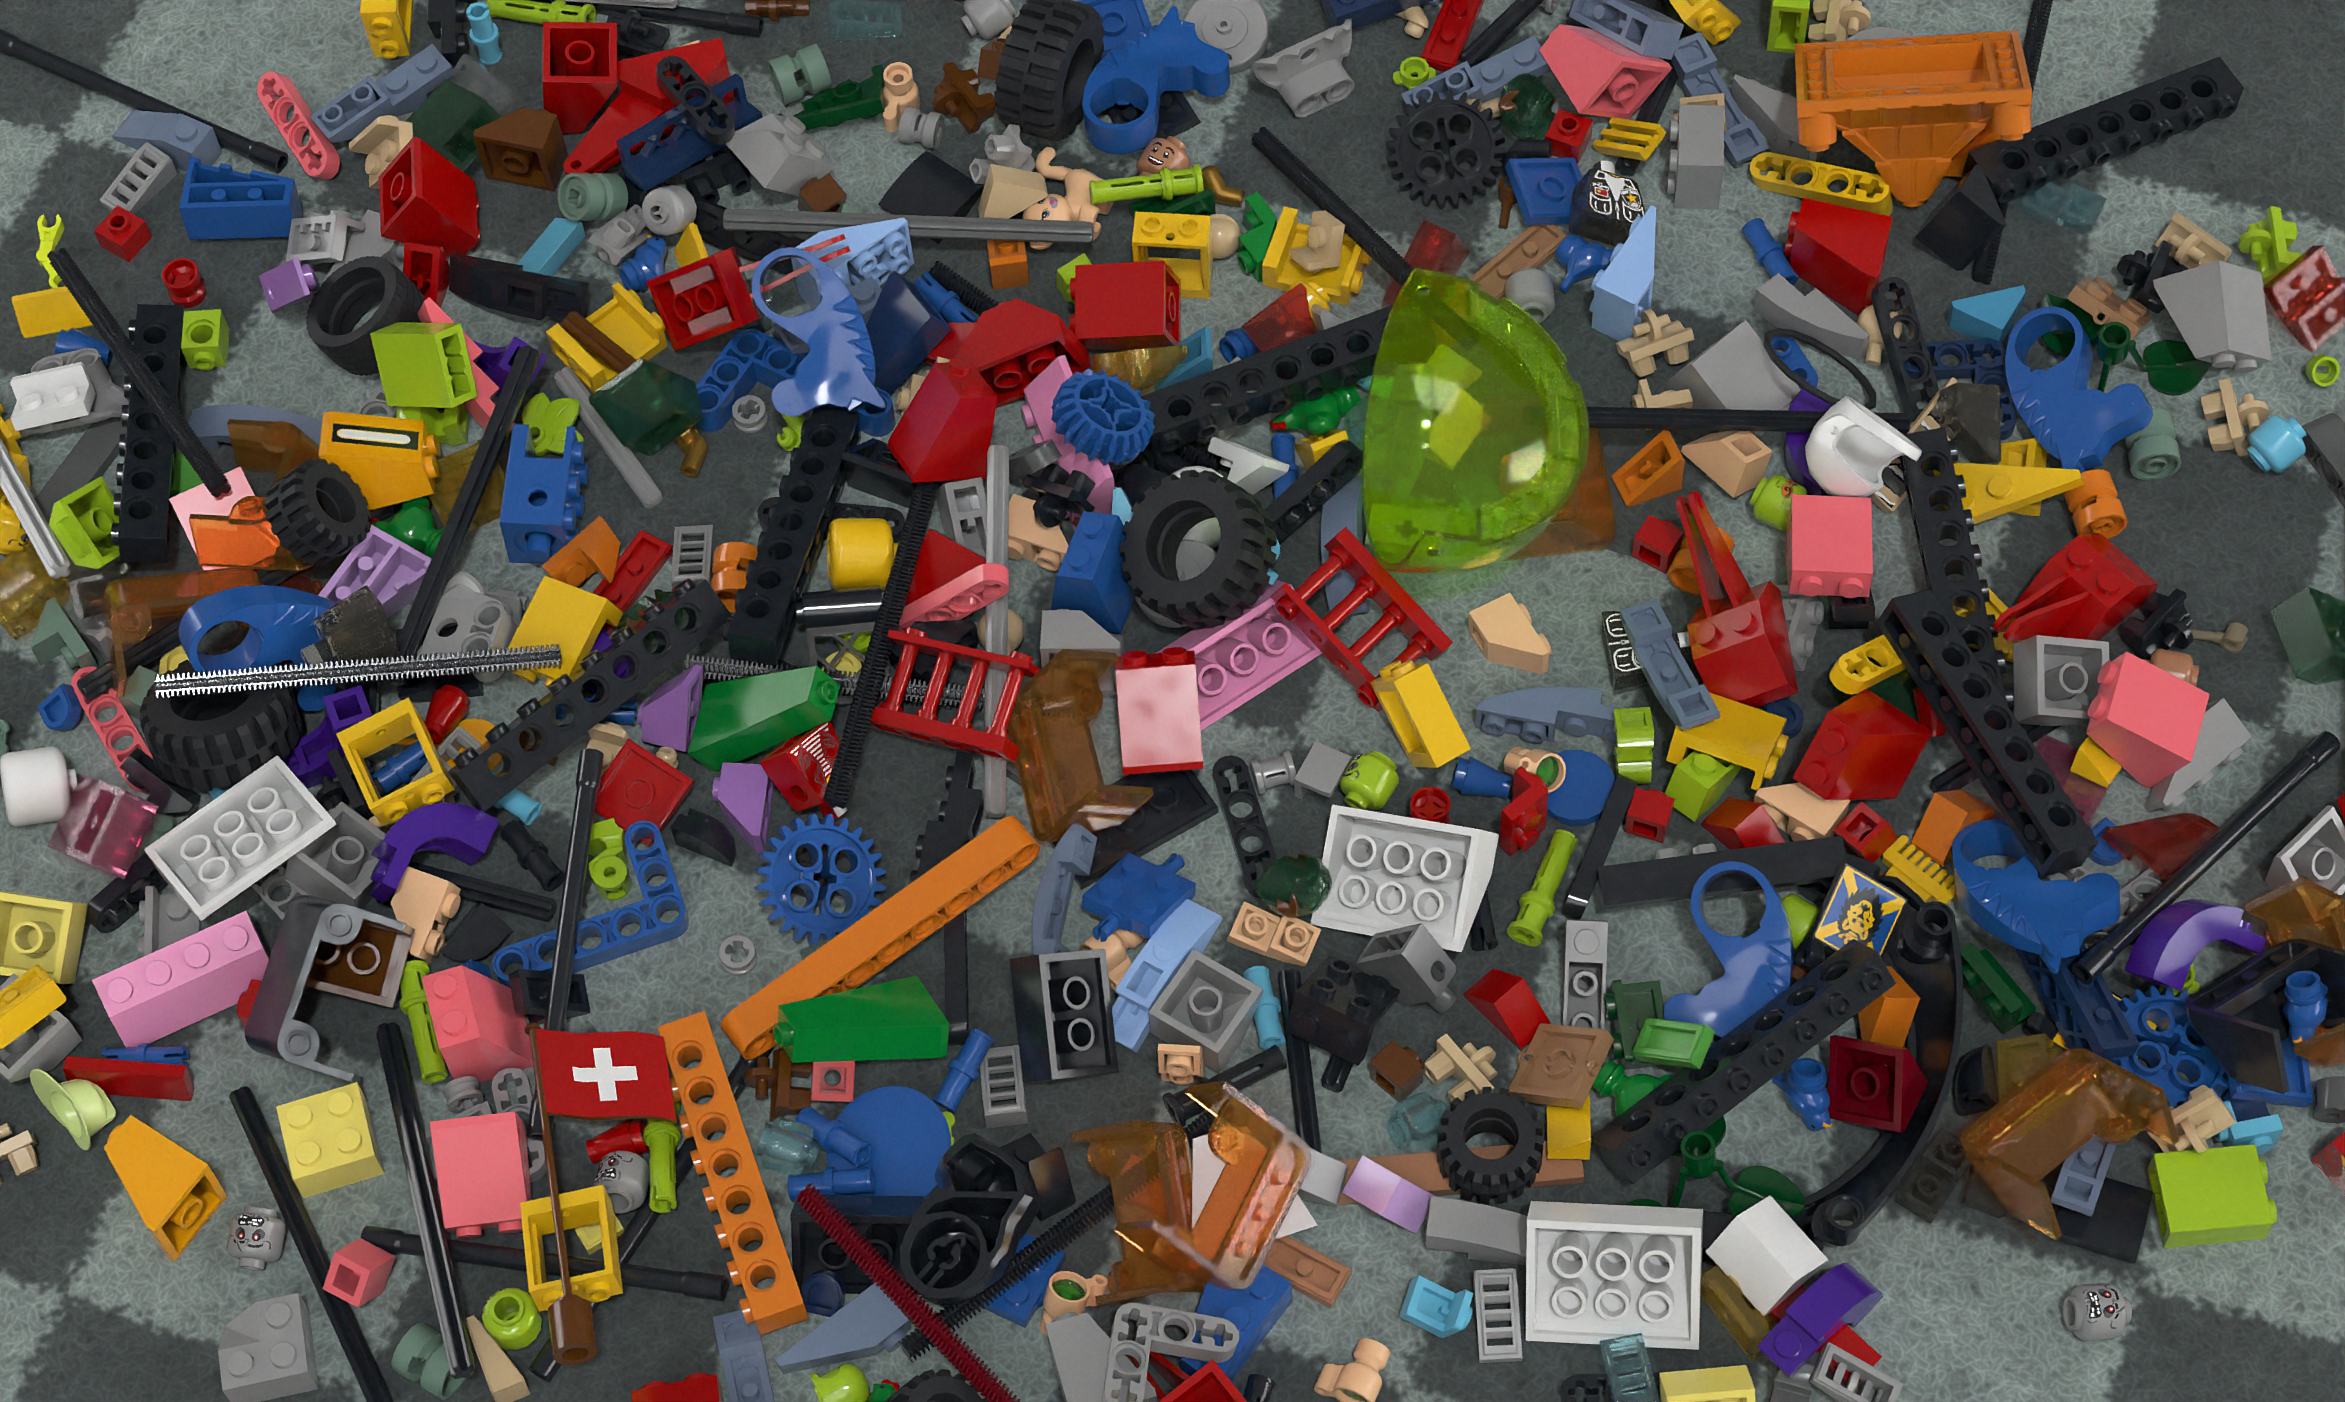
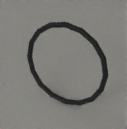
[1763,328,1877,410]

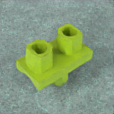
[2238,206,2302,284]

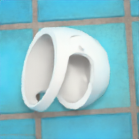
[1805,396,1922,497]

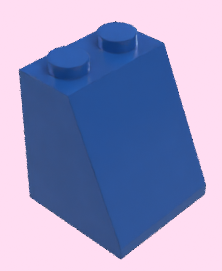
[1050,511,1135,633]

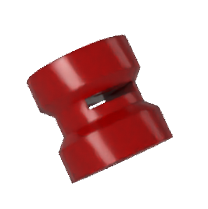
[161,258,207,309]
[1410,786,1451,824]

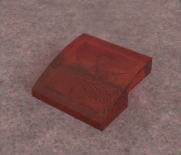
[2263,245,2345,352]

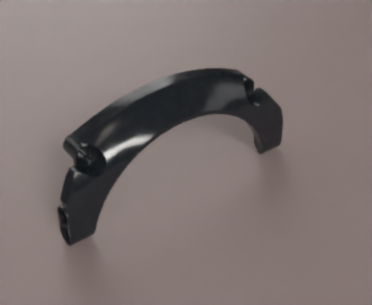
[1702,853,1963,1268]

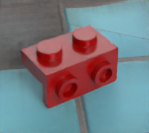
[1499,766,1548,857]

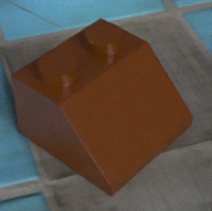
[473,108,568,192]

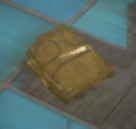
[1082,345,1188,392]
[428,439,506,531]
[0,542,73,641]

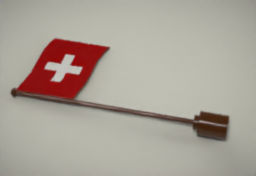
[525,1022,677,1365]

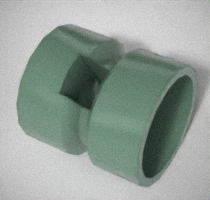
[768,44,832,105]
[557,173,628,221]
[2124,408,2182,480]
[391,1322,474,1400]

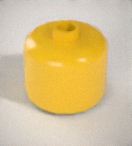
[827,518,899,591]

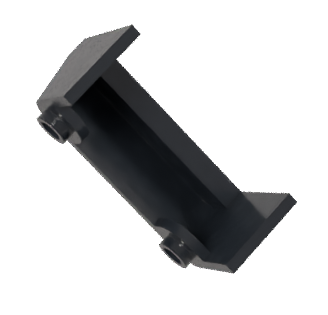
[245,895,413,1085]
[2185,939,2345,1094]

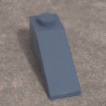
[1569,0,1684,60]
[112,110,222,172]
[775,1283,912,1374]

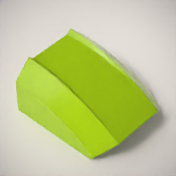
[49,476,120,569]

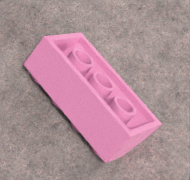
[1020,355,1115,530]
[1156,580,1322,731]
[92,910,270,1048]

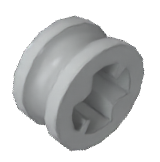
[732,395,768,433]
[719,935,757,976]
[442,1076,484,1113]

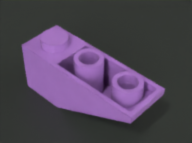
[259,258,319,313]

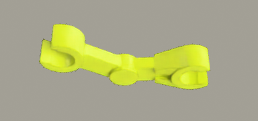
[36,214,65,289]

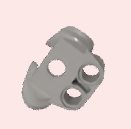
[1251,18,1355,118]
[21,348,129,437]
[417,571,518,682]

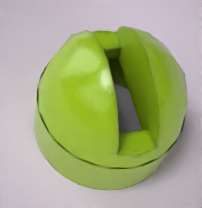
[2305,354,2340,387]

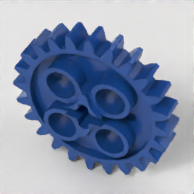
[754,814,886,946]
[2104,985,2229,1115]

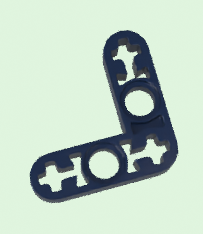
[1904,339,2017,441]

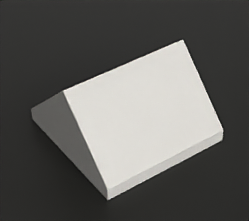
[1706,1196,1829,1317]

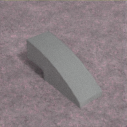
[1754,273,1870,360]
[1426,1196,1527,1265]

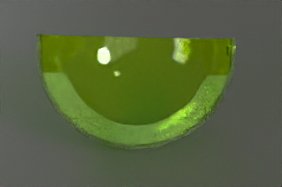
[1362,268,1589,576]

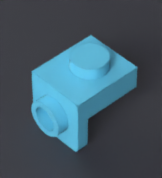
[2214,1101,2284,1155]
[1399,1275,1473,1338]

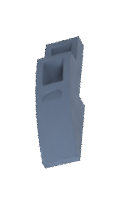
[1401,35,1551,123]
[310,44,455,143]
[1475,686,1620,744]

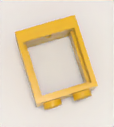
[360,0,414,59]
[1132,212,1213,299]
[1370,660,1471,768]
[336,697,455,826]
[520,1185,623,1312]

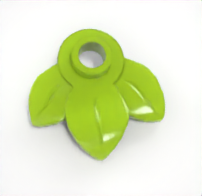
[521,393,584,457]

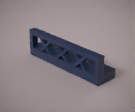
[616,73,763,192]
[2016,942,2140,1080]

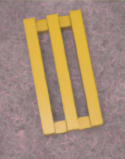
[1592,117,1666,161]

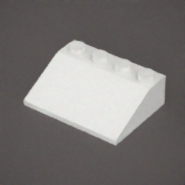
[144,755,336,921]
[1310,804,1499,952]
[1526,1201,1703,1350]

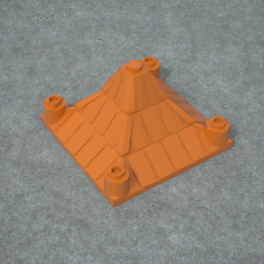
[1795,30,2032,207]

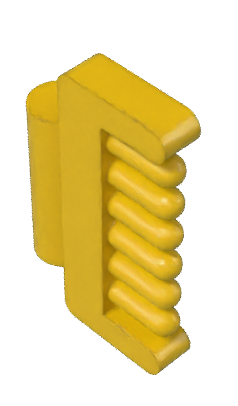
[1881,835,1957,905]

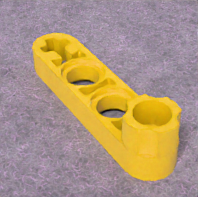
[1750,152,1893,216]
[1829,634,1906,695]

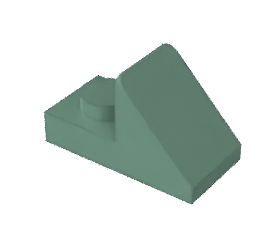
[31,597,99,669]

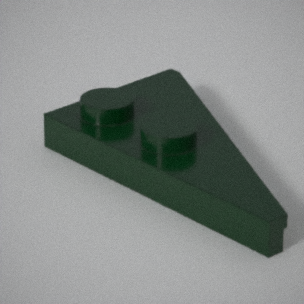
[777,64,885,131]

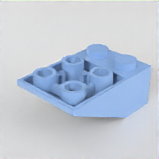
[1589,205,1656,341]
[791,218,914,307]

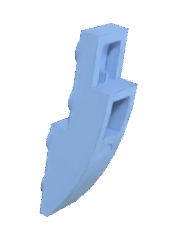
[1112,899,1223,1054]

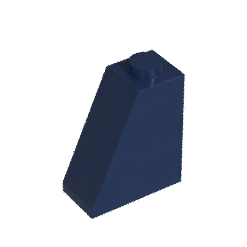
[866,270,952,394]

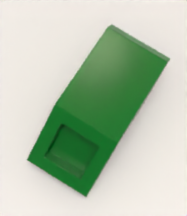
[1236,191,1277,283]

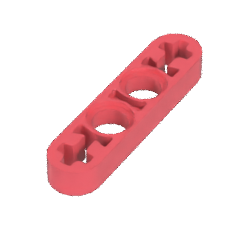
[257,71,340,181]
[897,563,1009,632]
[70,666,153,791]

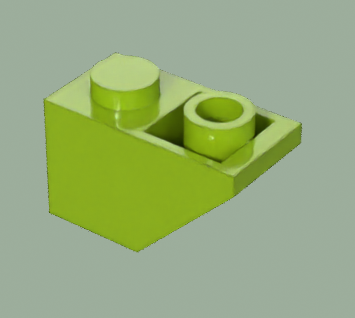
[1665,750,1743,822]

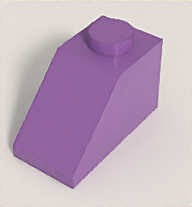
[638,665,703,752]
[712,762,774,853]

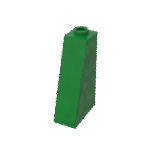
[688,666,840,772]
[773,975,949,1063]

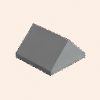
[2264,805,2345,921]

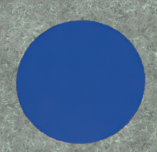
[827,1086,951,1198]

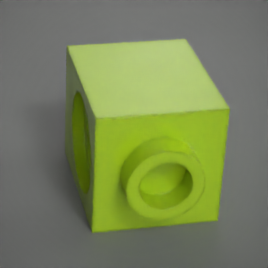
[181,309,230,370]

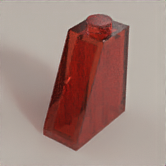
[1383,219,1470,314]

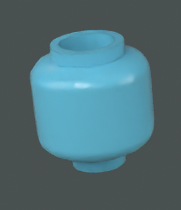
[2246,416,2307,473]

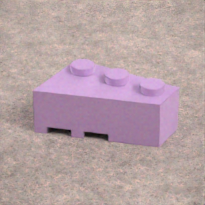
[318,525,431,624]

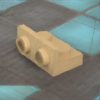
[349,115,413,190]

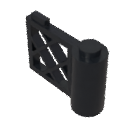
[795,585,890,707]

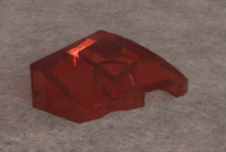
[1241,283,1321,380]
[2101,813,2221,881]

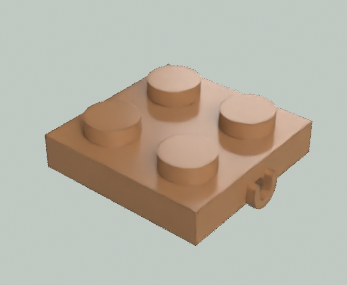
[2067,276,2152,340]
[1508,1023,1614,1109]

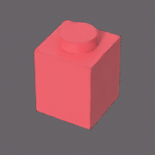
[323,1238,396,1307]

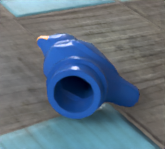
[1555,233,1614,293]
[618,234,667,292]
[2283,971,2328,1045]
[1772,1058,1832,1131]

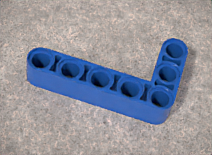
[690,328,896,437]
[492,820,689,988]

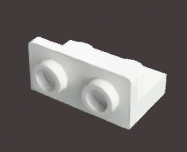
[10,362,96,431]

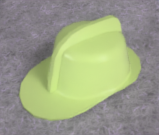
[30,1069,116,1150]

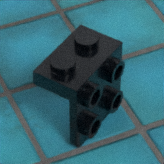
[1284,956,1400,1066]

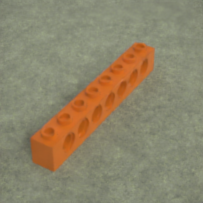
[657,1010,809,1336]

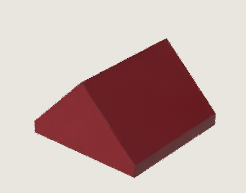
[1828,1035,1928,1133]

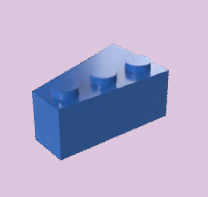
[179,157,303,240]
[1180,1250,1293,1381]

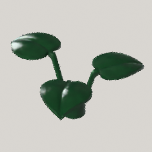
[2041,294,2212,396]
[1626,1116,1806,1219]

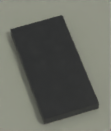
[1040,770,1219,890]

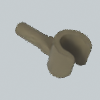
[2190,622,2248,653]

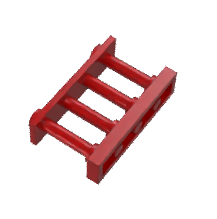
[1270,527,1453,712]
[869,627,1044,763]

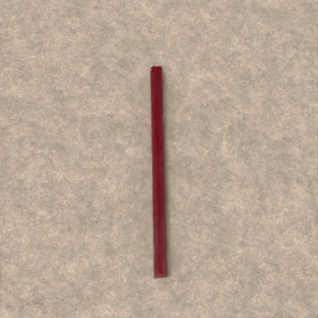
[796,1183,1021,1402]

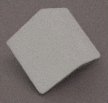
[1294,741,1352,799]

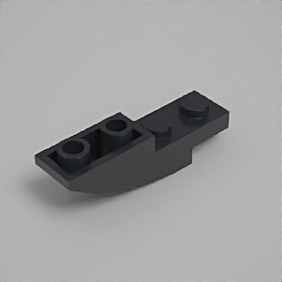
[427,0,477,68]
[449,253,588,320]
[909,751,984,884]

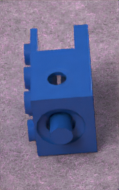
[499,424,589,564]

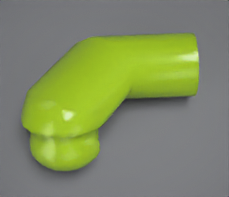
[777,413,807,451]

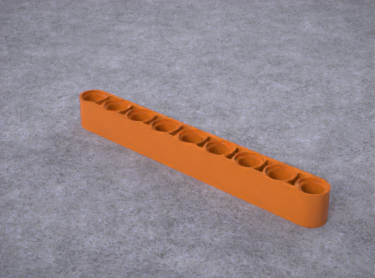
[721,816,1040,1060]

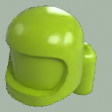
[809,1363,870,1402]

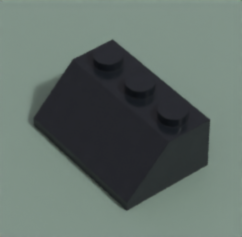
[1010,949,1119,1083]
[791,1194,924,1295]

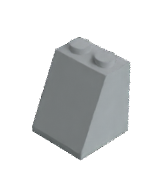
[2153,260,2272,373]
[1664,320,1801,438]
[1045,1312,1158,1402]

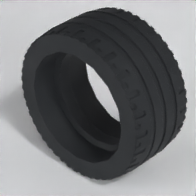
[306,256,425,376]

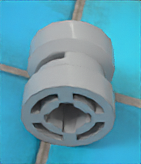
[898,106,945,150]

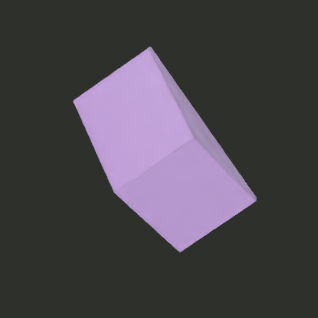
[1342,1155,1436,1234]

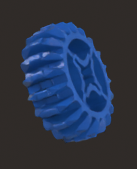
[1051,368,1155,466]

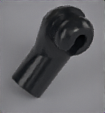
[1501,139,1553,176]

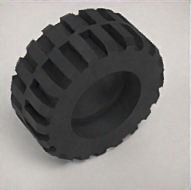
[994,0,1105,142]
[1119,470,1277,628]
[139,649,302,791]

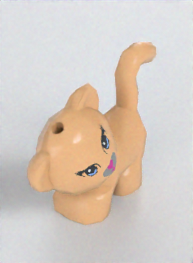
[1022,147,1114,250]

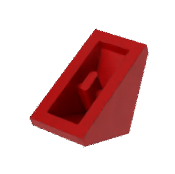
[403,241,449,308]
[1701,797,1786,850]
[1463,968,1551,1051]

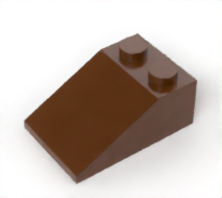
[307,921,415,1008]

